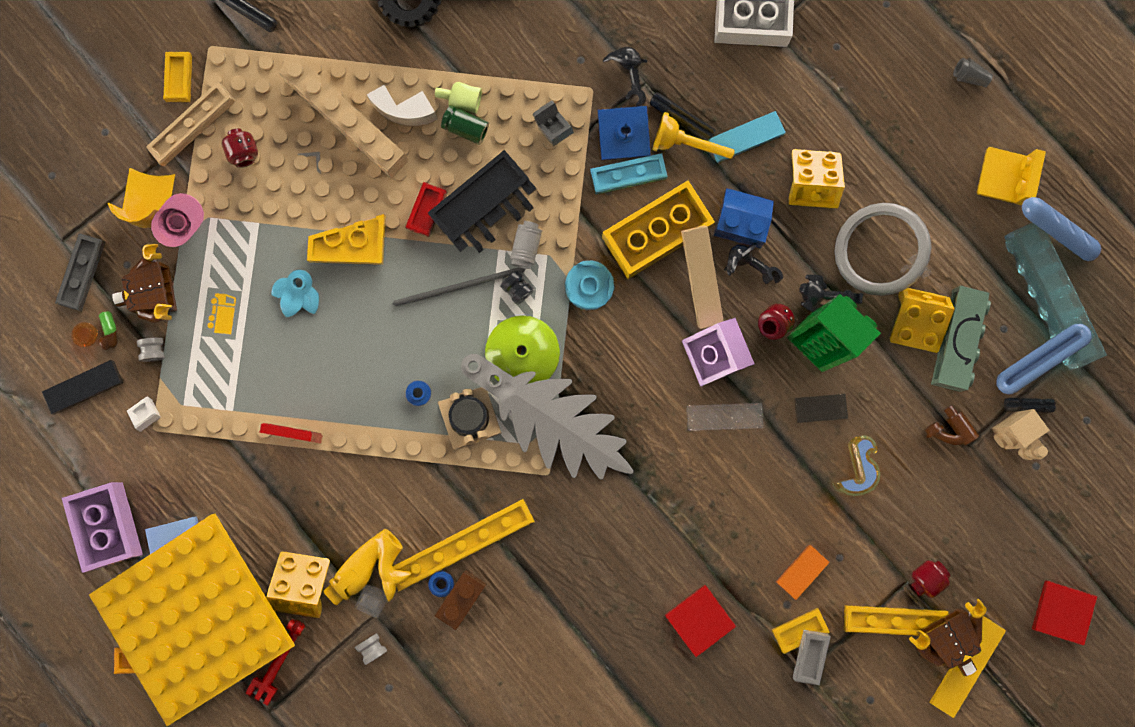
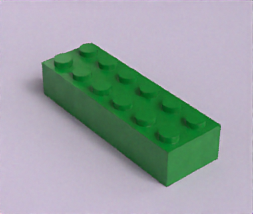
[786,294,881,372]

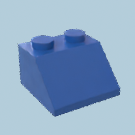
[713,188,774,248]

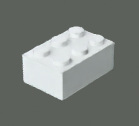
[714,0,794,47]

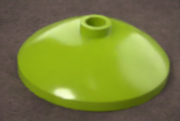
[485,315,560,384]

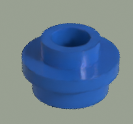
[406,381,431,406]
[428,571,454,597]

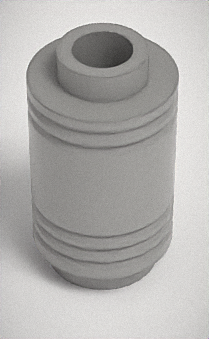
[510,221,542,269]

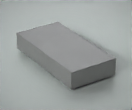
[793,630,830,685]

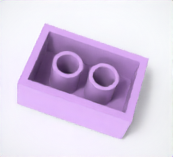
[62,482,143,573]

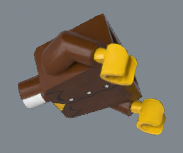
[113,244,177,323]
[909,599,986,676]

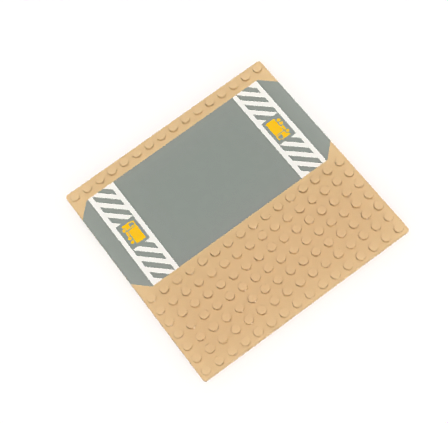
[153,46,593,475]

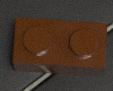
[435,570,487,630]

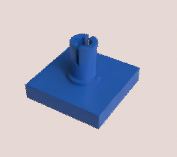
[597,106,651,160]

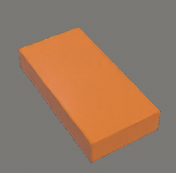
[776,545,830,600]

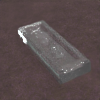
[686,403,763,431]

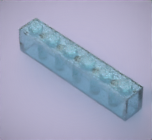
[1004,223,1107,370]

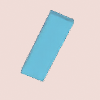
[708,111,786,163]
[590,153,668,194]

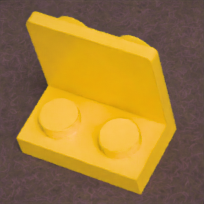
[977,147,1046,205]
[789,149,845,208]
[890,288,955,353]
[266,552,330,618]

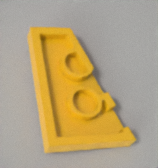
[307,214,386,265]

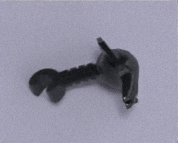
[603,46,647,107]
[724,242,783,284]
[799,274,864,312]

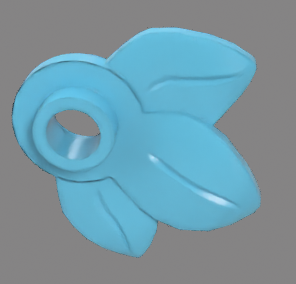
[271,270,319,317]

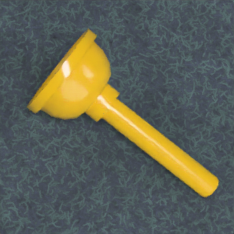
[652,112,735,159]

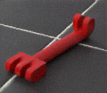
[245,619,305,706]

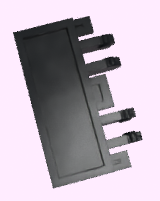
[428,150,537,253]

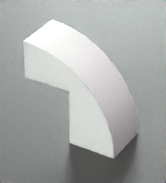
[367,85,437,126]

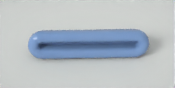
[1022,197,1101,261]
[996,324,1092,394]

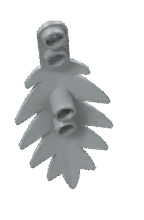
[461,354,633,479]

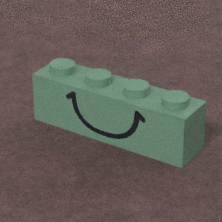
[931,286,991,392]

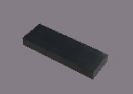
[42,360,123,415]

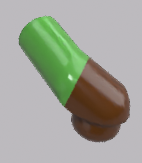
[99,311,118,350]

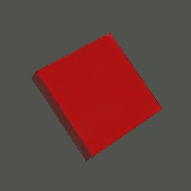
[259,423,323,444]
[1032,580,1097,645]
[665,584,736,657]

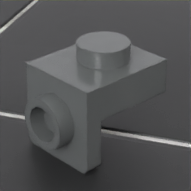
[533,101,574,146]

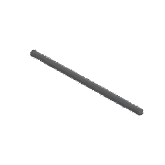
[392,267,526,306]

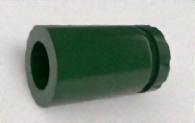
[441,105,489,145]

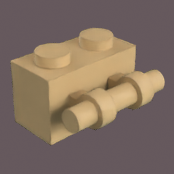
[991,409,1050,460]

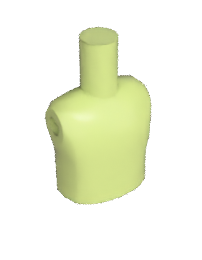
[435,82,482,114]

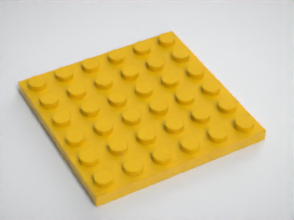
[89,514,295,726]

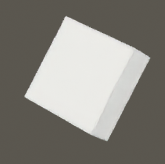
[127,396,161,432]

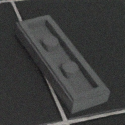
[55,233,105,312]

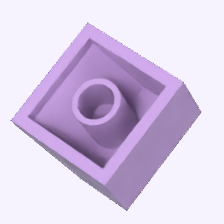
[682,318,754,386]

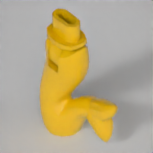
[323,529,411,605]

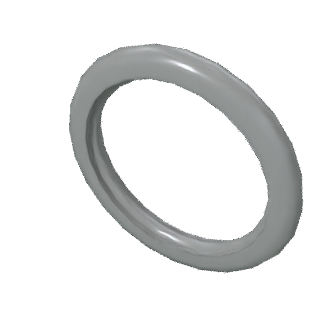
[834,203,932,296]

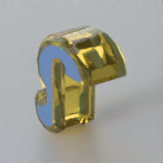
[832,435,881,496]

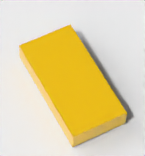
[163,52,192,102]
[771,608,830,654]

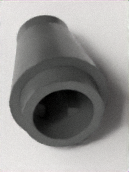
[953,58,993,88]

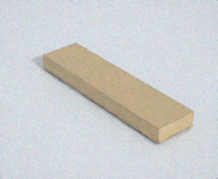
[146,81,236,166]
[681,225,724,329]

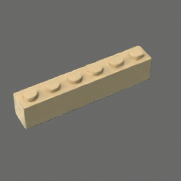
[278,54,408,179]

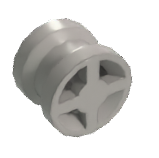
[137,338,165,362]
[355,633,387,665]

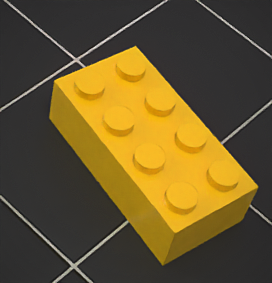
[602,181,715,279]

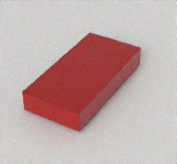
[405,182,447,238]

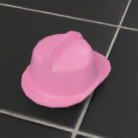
[151,193,204,247]

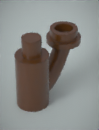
[925,405,979,445]

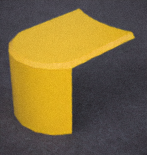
[107,168,175,228]

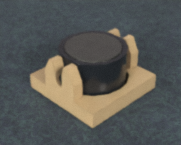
[438,387,502,450]

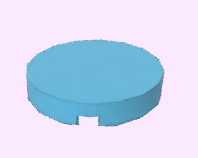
[564,260,614,310]

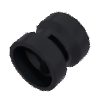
[500,270,535,305]

